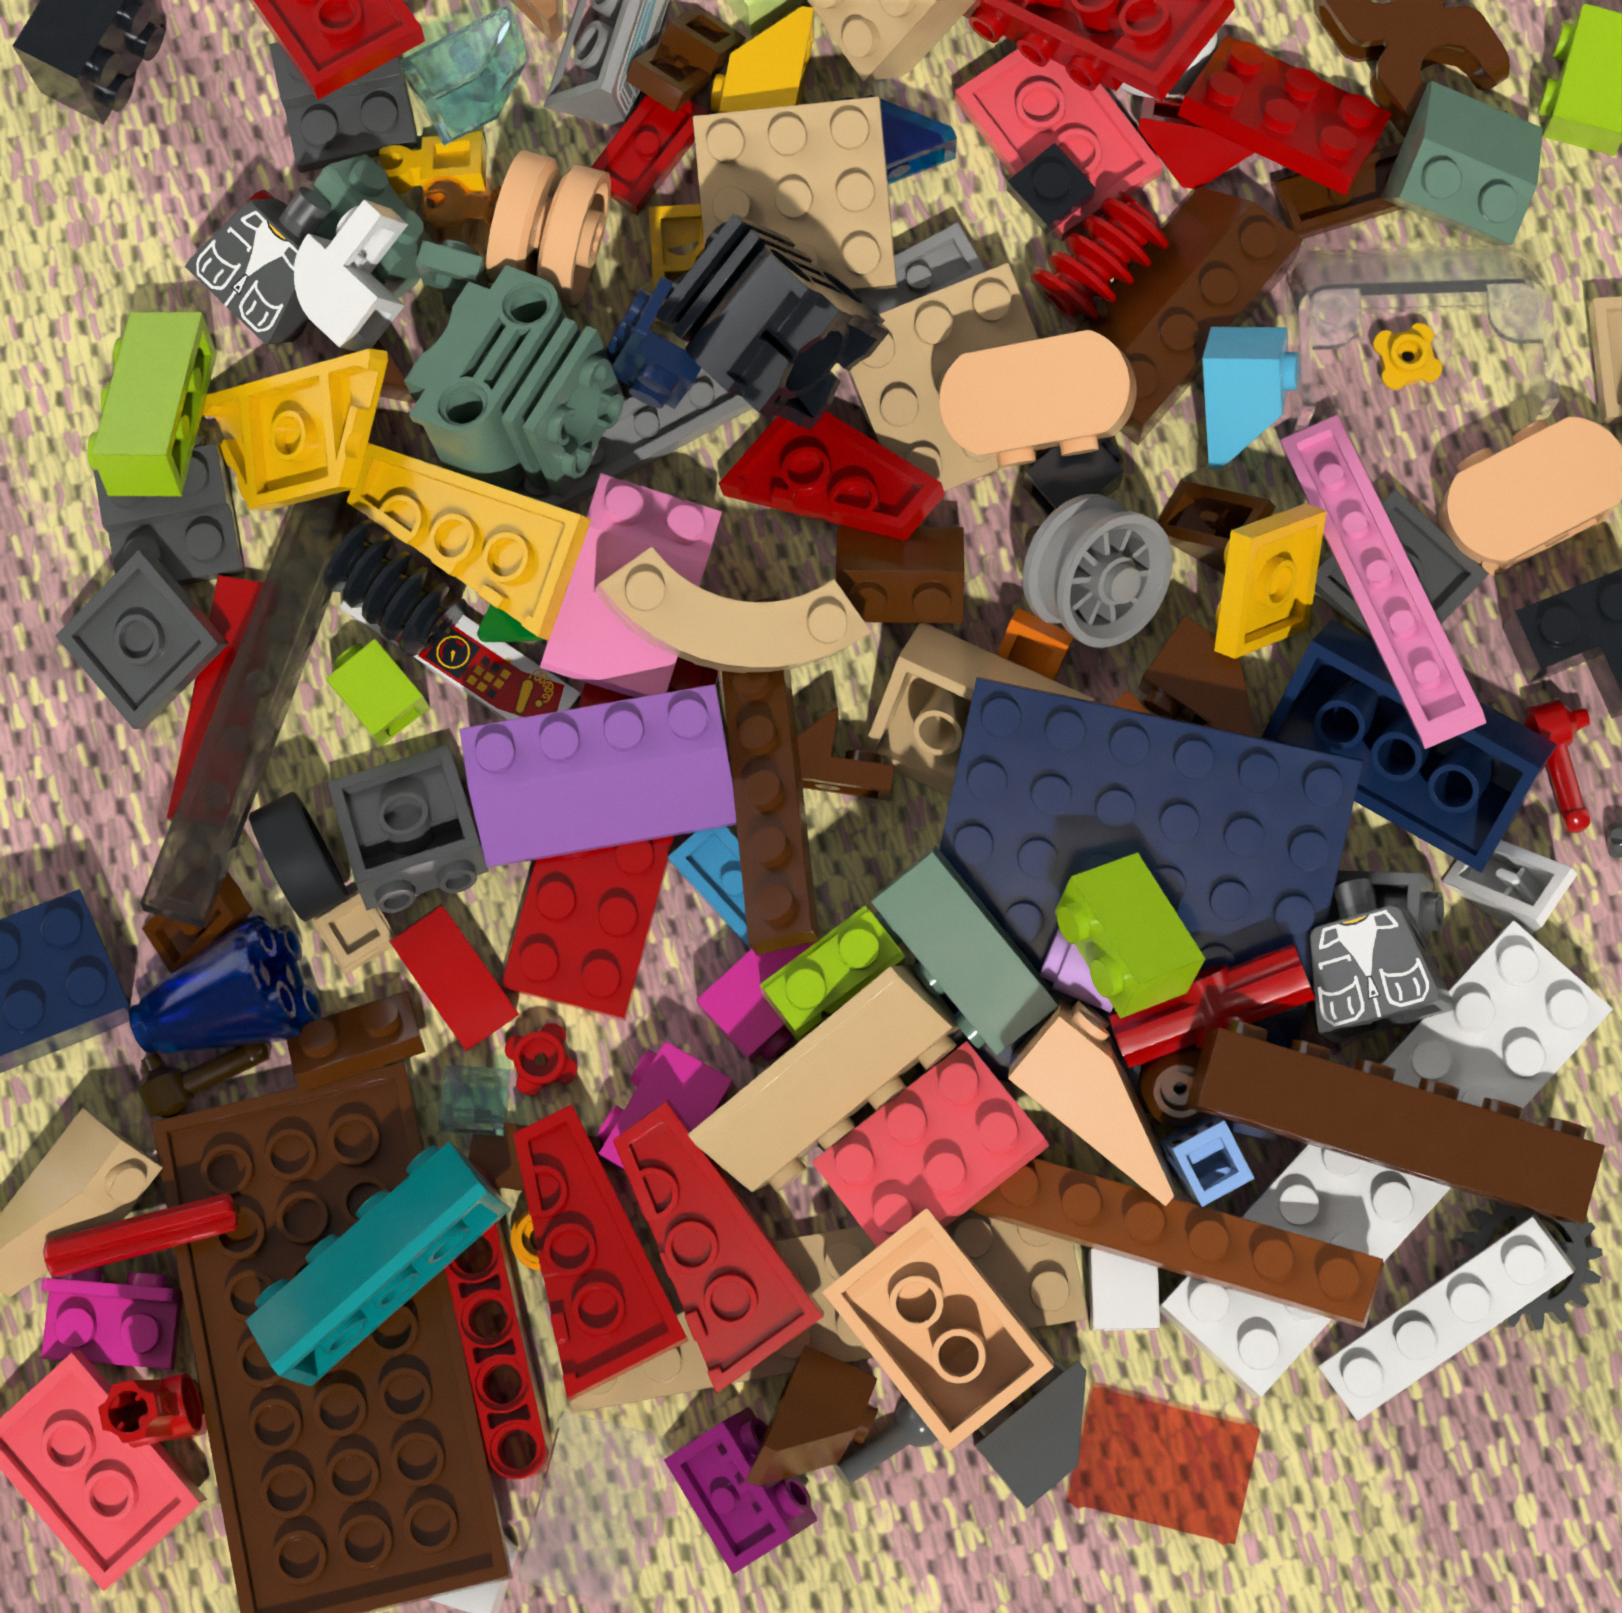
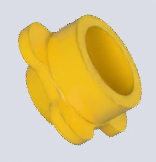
[1373,323,1443,390]

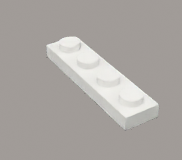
[1318,1214,1576,1421]

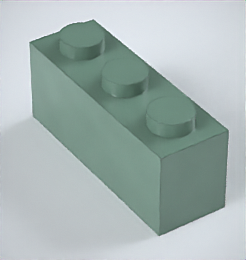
[871,845,1059,1055]

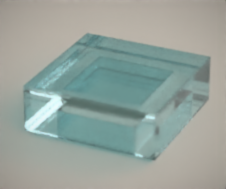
[438,1065,511,1136]

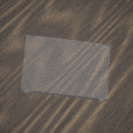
[517,1410,675,1609]

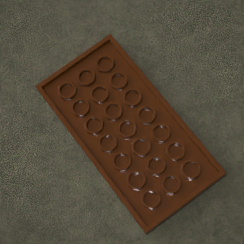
[151,1062,513,1613]

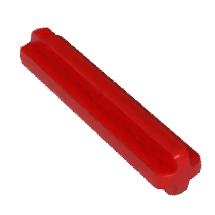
[43,1193,239,1277]

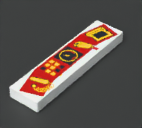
[339,590,582,721]

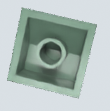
[1380,81,1543,245]

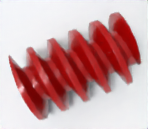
[1030,191,1170,325]

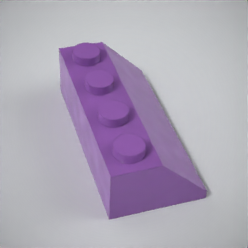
[459,684,737,868]

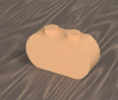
[939,330,1137,468]
[1438,417,1622,575]

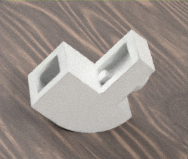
[294,199,408,352]

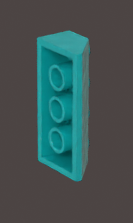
[245,1141,511,1387]

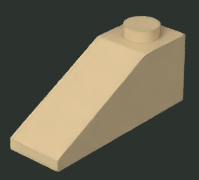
[0,1107,163,1297]

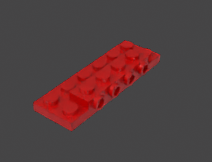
[962,0,1236,101]

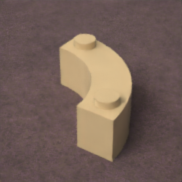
[594,547,871,673]

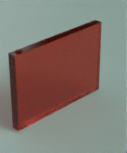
[1067,1386,1260,1545]

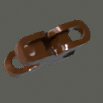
[1314,0,1510,137]

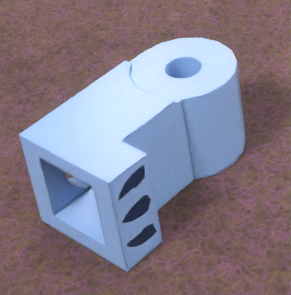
[1159,1117,1255,1207]

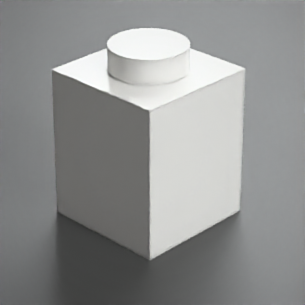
[1087,1249,1160,1331]

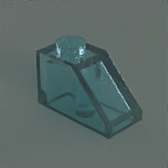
[398,5,530,146]

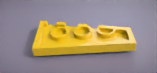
[347,443,592,641]

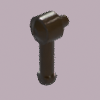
[137,1037,271,1118]

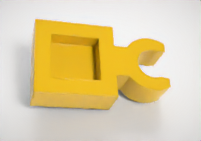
[379,131,487,197]

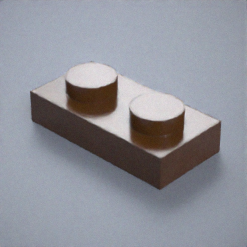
[284,991,426,1092]

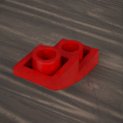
[389,903,520,1052]

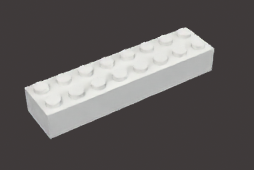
[1159,921,1613,1399]

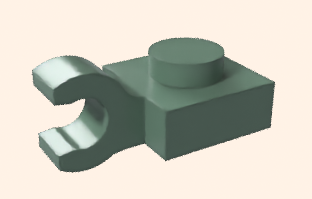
[415,240,489,307]

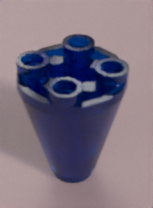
[129,915,321,1054]

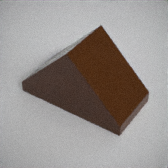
[1157,480,1276,575]

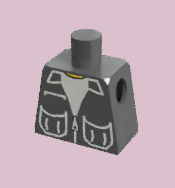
[184,187,331,345]
[1310,878,1455,1044]

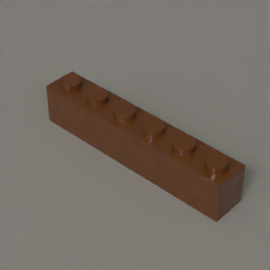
[1185,1020,1605,1224]

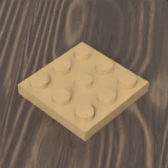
[693,96,897,292]
[847,263,1054,492]

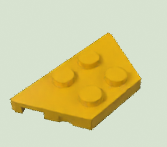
[202,348,388,511]

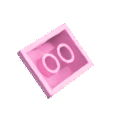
[540,473,722,698]

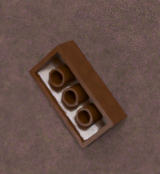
[1073,186,1303,446]

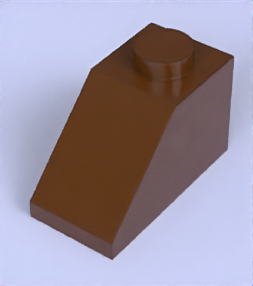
[745,1345,878,1486]

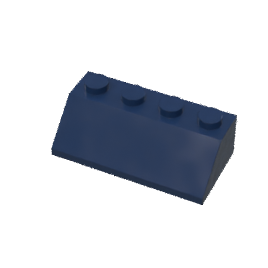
[1261,619,1557,873]

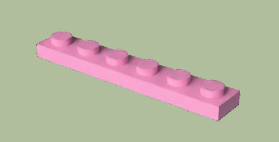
[1280,414,1486,749]

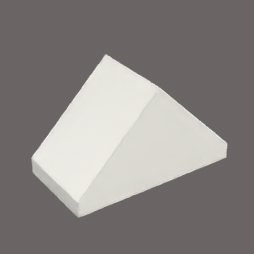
[1442,840,1577,935]

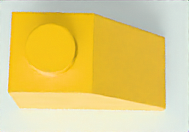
[710,6,815,113]

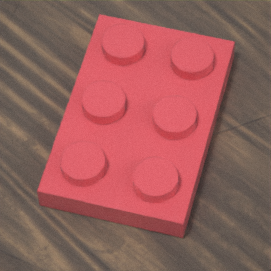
[955,49,1163,242]
[812,1041,1049,1247]
[0,1350,207,1591]

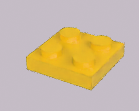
[1214,503,1327,659]

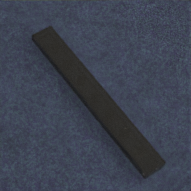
[140,490,362,929]

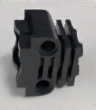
[656,214,890,430]

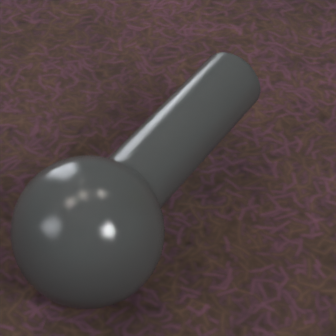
[833,1399,938,1486]

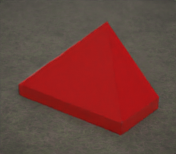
[1138,96,1255,190]

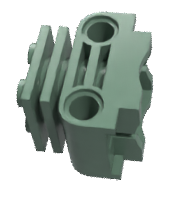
[404,265,625,498]

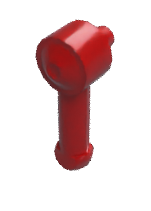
[1524,700,1590,833]

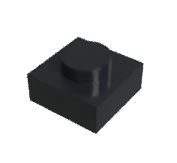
[1007,143,1095,234]

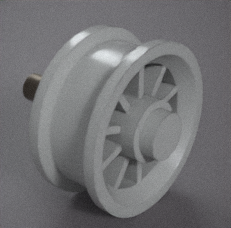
[1023,494,1172,648]

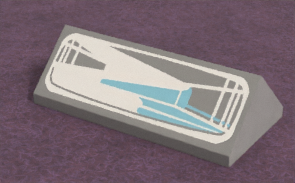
[543,0,671,128]

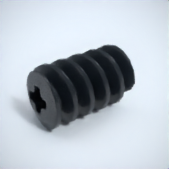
[324,520,467,656]

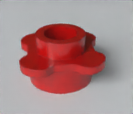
[505,1023,578,1097]

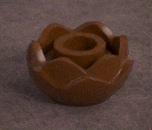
[1139,1046,1210,1128]

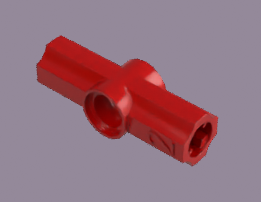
[1108,944,1315,1068]
[98,1373,207,1448]

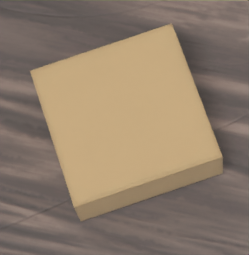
[311,890,396,975]

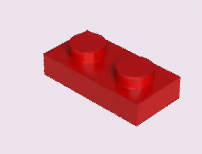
[590,95,709,216]

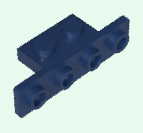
[605,276,701,409]

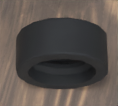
[249,792,349,922]

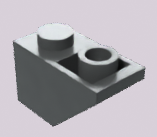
[974,1359,1086,1509]

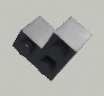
[1502,569,1622,719]

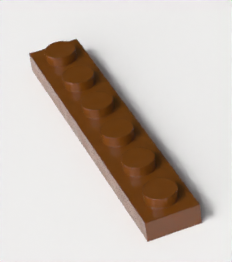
[722,596,820,955]

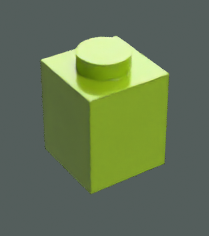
[325,639,430,748]

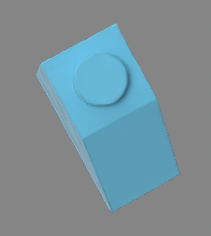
[1202,327,1300,469]

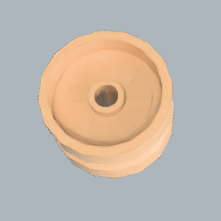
[486,150,611,305]

